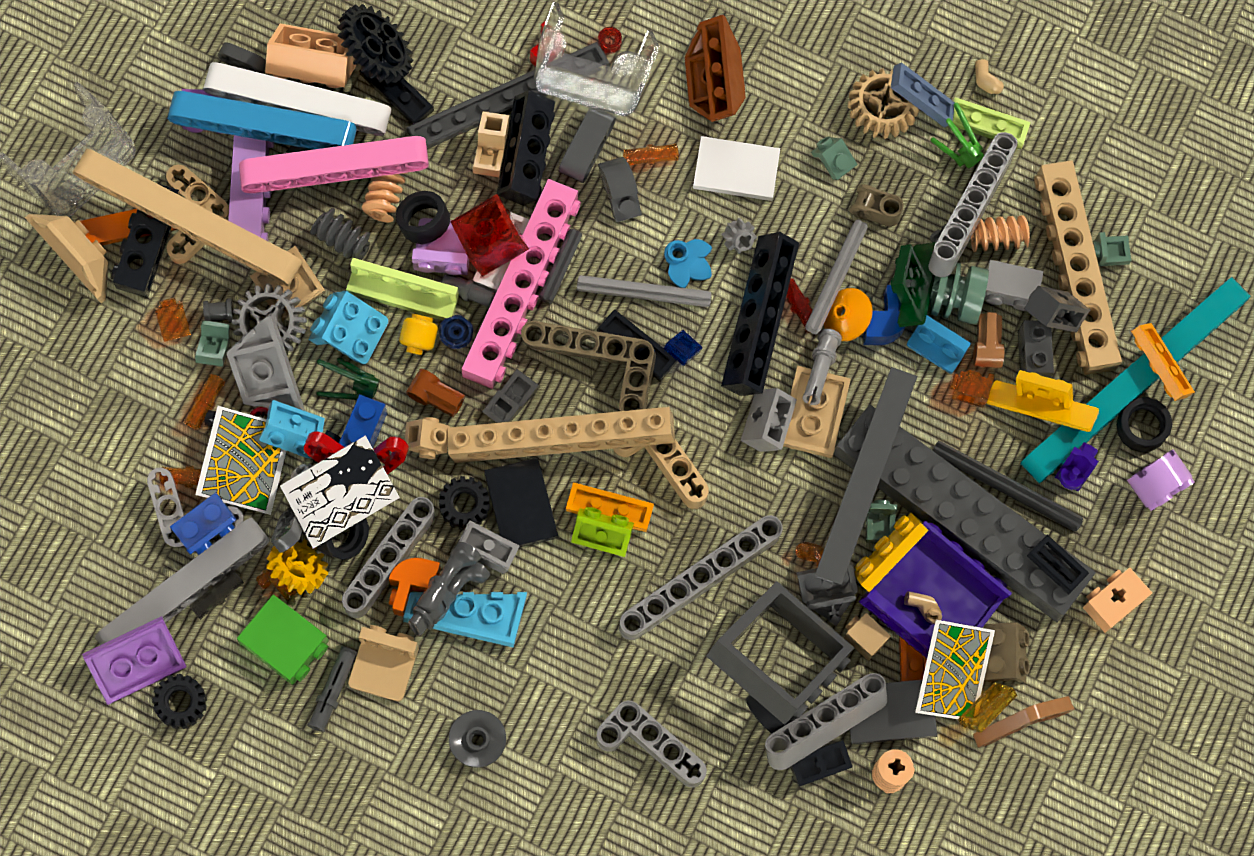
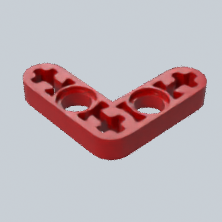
[304,431,409,475]

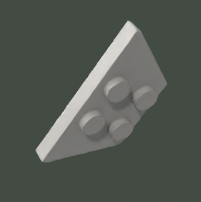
[226,313,305,411]

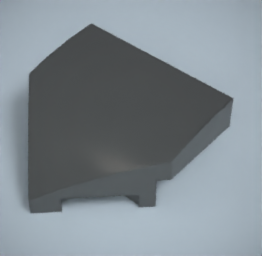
[797,561,858,626]

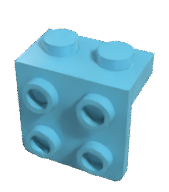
[308,291,388,364]

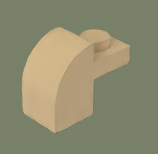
[473,111,509,177]

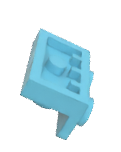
[259,400,325,458]

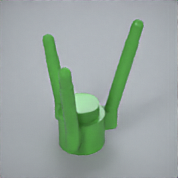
[931,102,984,169]

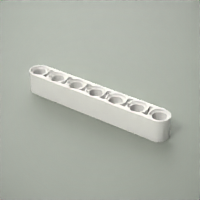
[203,62,392,136]

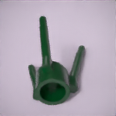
[316,357,380,400]

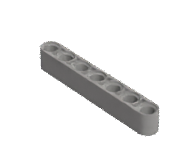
[928,132,1018,277]
[619,515,783,640]
[95,518,270,645]

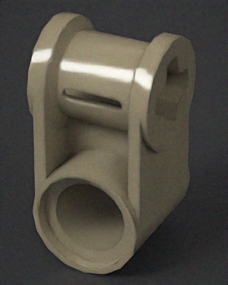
[849,184,904,227]

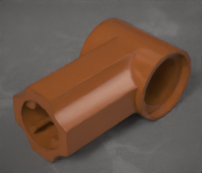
[406,369,465,418]

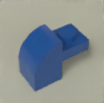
[863,285,905,345]

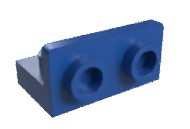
[170,492,237,555]

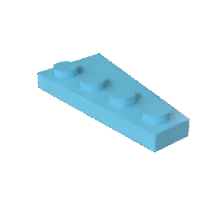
[403,592,527,648]

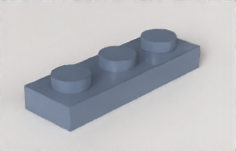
[891,62,955,127]

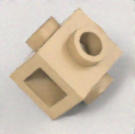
[405,417,450,459]

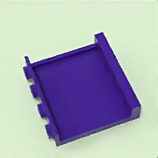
[859,521,1012,659]

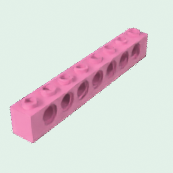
[462,179,581,389]

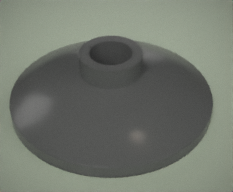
[449,710,506,768]

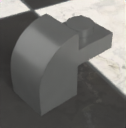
[598,157,642,223]

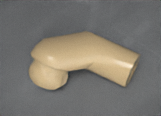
[975,59,1004,94]
[904,591,942,624]

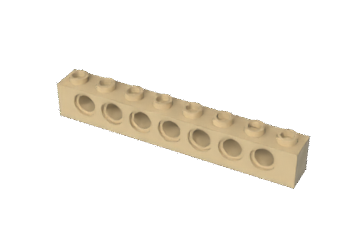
[1034,160,1122,375]
[447,407,675,463]

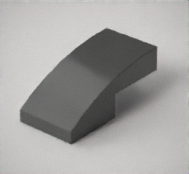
[482,369,540,423]

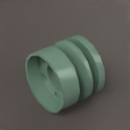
[930,263,989,325]

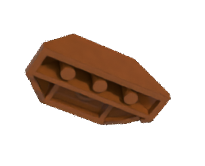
[685,15,746,122]

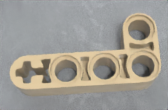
[613,439,709,509]

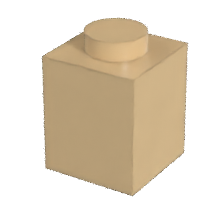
[844,613,891,661]

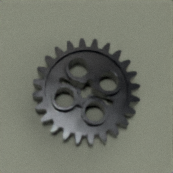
[337,4,413,84]

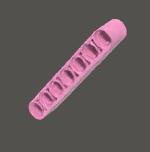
[239,136,429,193]

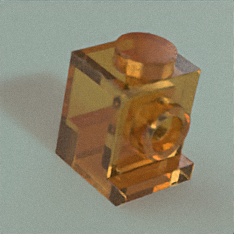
[949,370,994,408]

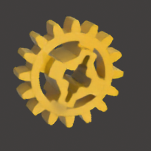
[266,539,328,595]

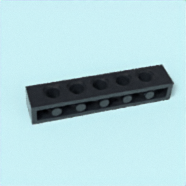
[721,232,799,396]

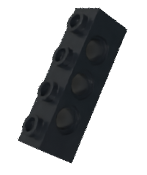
[496,90,555,206]
[111,183,181,298]

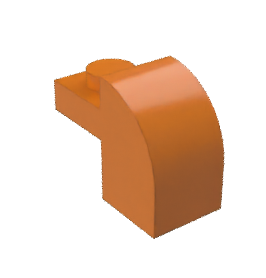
[389,558,441,617]

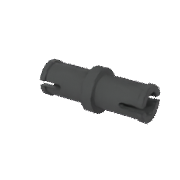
[441,274,496,308]

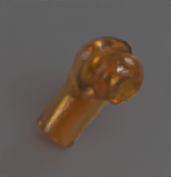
[795,542,824,567]
[256,569,297,601]

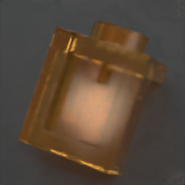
[155,298,191,342]

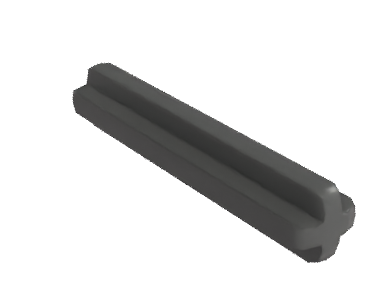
[539,229,582,304]

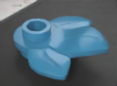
[664,239,712,288]

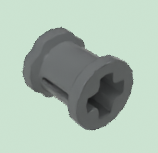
[203,298,234,323]

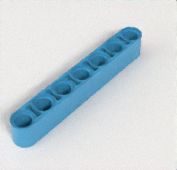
[167,91,357,150]

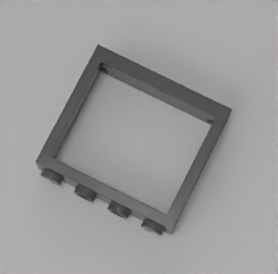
[706,581,854,725]

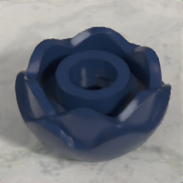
[439,315,473,349]

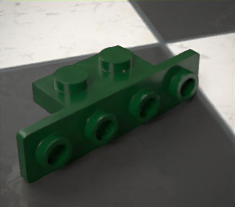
[891,242,936,327]

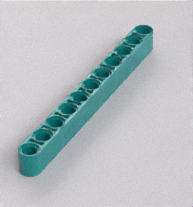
[1020,277,1251,484]

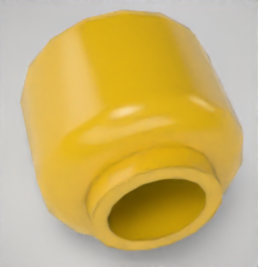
[399,314,438,355]

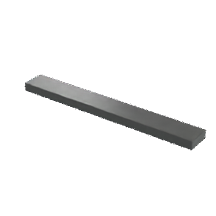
[407,41,610,149]
[815,367,918,586]

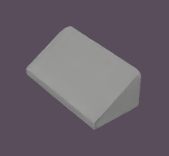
[456,520,519,574]

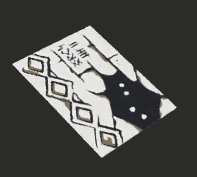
[280,435,400,548]

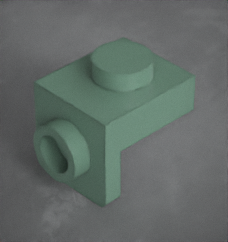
[811,136,858,180]
[1093,232,1132,266]
[195,321,230,367]
[866,500,897,543]

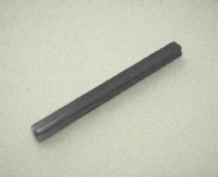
[932,441,1083,531]

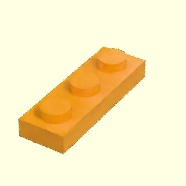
[1131,323,1195,401]
[566,482,654,533]

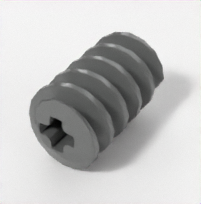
[310,208,370,260]

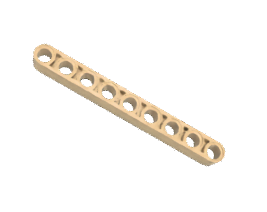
[72,148,302,286]

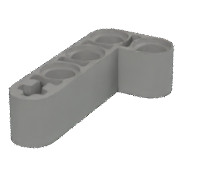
[596,700,707,788]

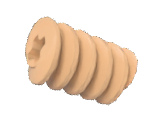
[362,172,408,223]
[971,215,1030,252]
[872,749,915,793]

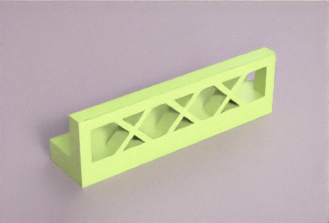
[346,258,459,321]

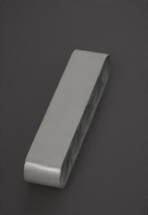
[342,497,435,618]
[765,673,887,770]

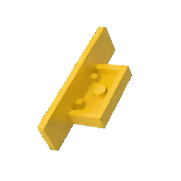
[986,370,1099,432]

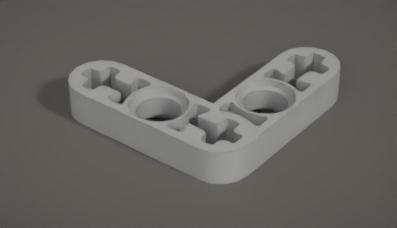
[147,468,244,547]

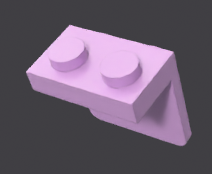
[412,218,473,275]

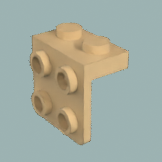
[348,625,419,702]

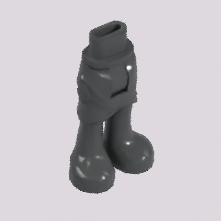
[408,542,490,636]

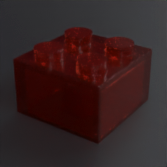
[450,194,529,277]

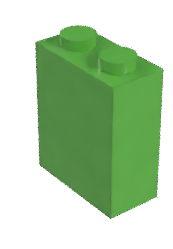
[237,594,329,685]

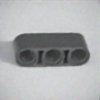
[558,106,616,183]

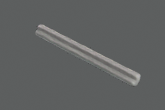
[805,220,868,334]
[577,275,711,307]

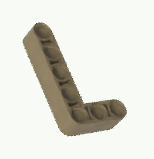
[521,321,656,411]

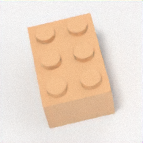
[265,23,356,88]

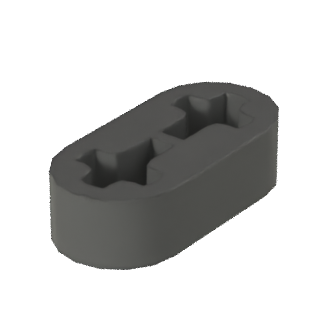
[217,42,266,74]

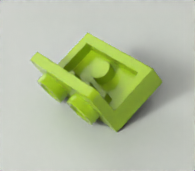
[571,507,634,557]

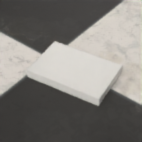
[693,136,780,201]

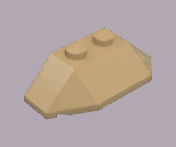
[25,214,109,304]

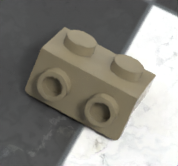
[984,622,1030,683]

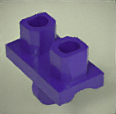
[1055,442,1099,491]

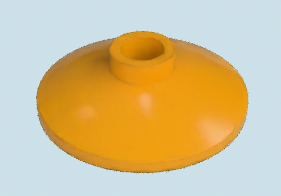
[824,288,872,341]

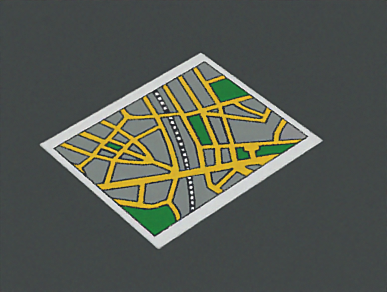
[195,406,286,515]
[915,620,995,722]

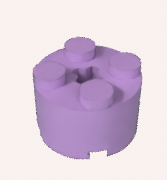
[1127,449,1194,511]

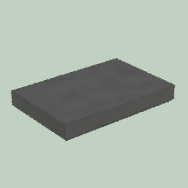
[848,680,938,745]

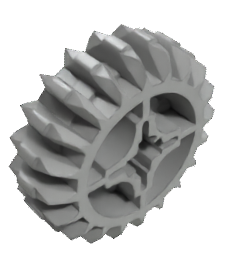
[232,284,307,352]

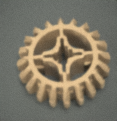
[848,68,919,139]

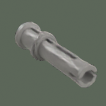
[802,329,842,405]

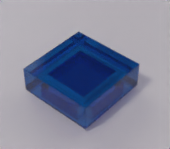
[664,330,703,366]

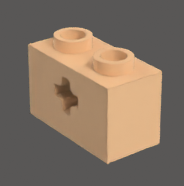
[1083,568,1152,633]

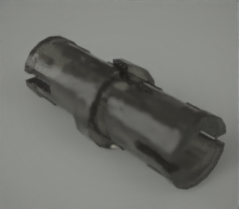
[189,569,244,620]

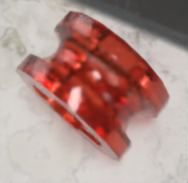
[598,27,622,54]

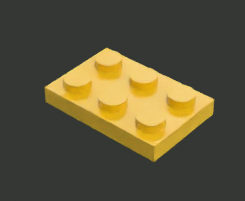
[854,513,928,592]

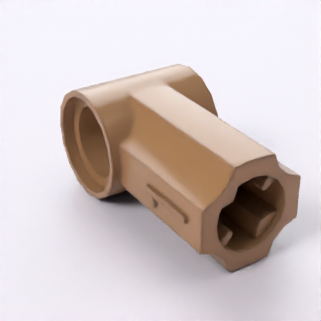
[973,312,1004,368]

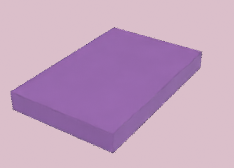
[82,616,186,705]

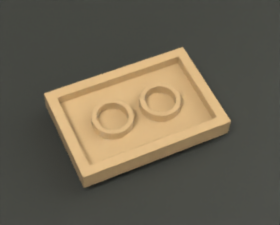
[783,365,851,458]

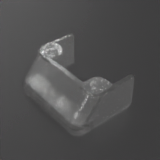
[534,1,660,116]
[0,82,136,217]

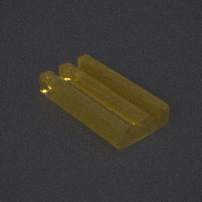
[958,682,1018,733]

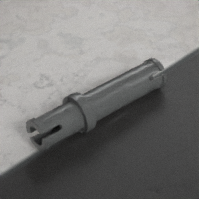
[307,646,357,732]

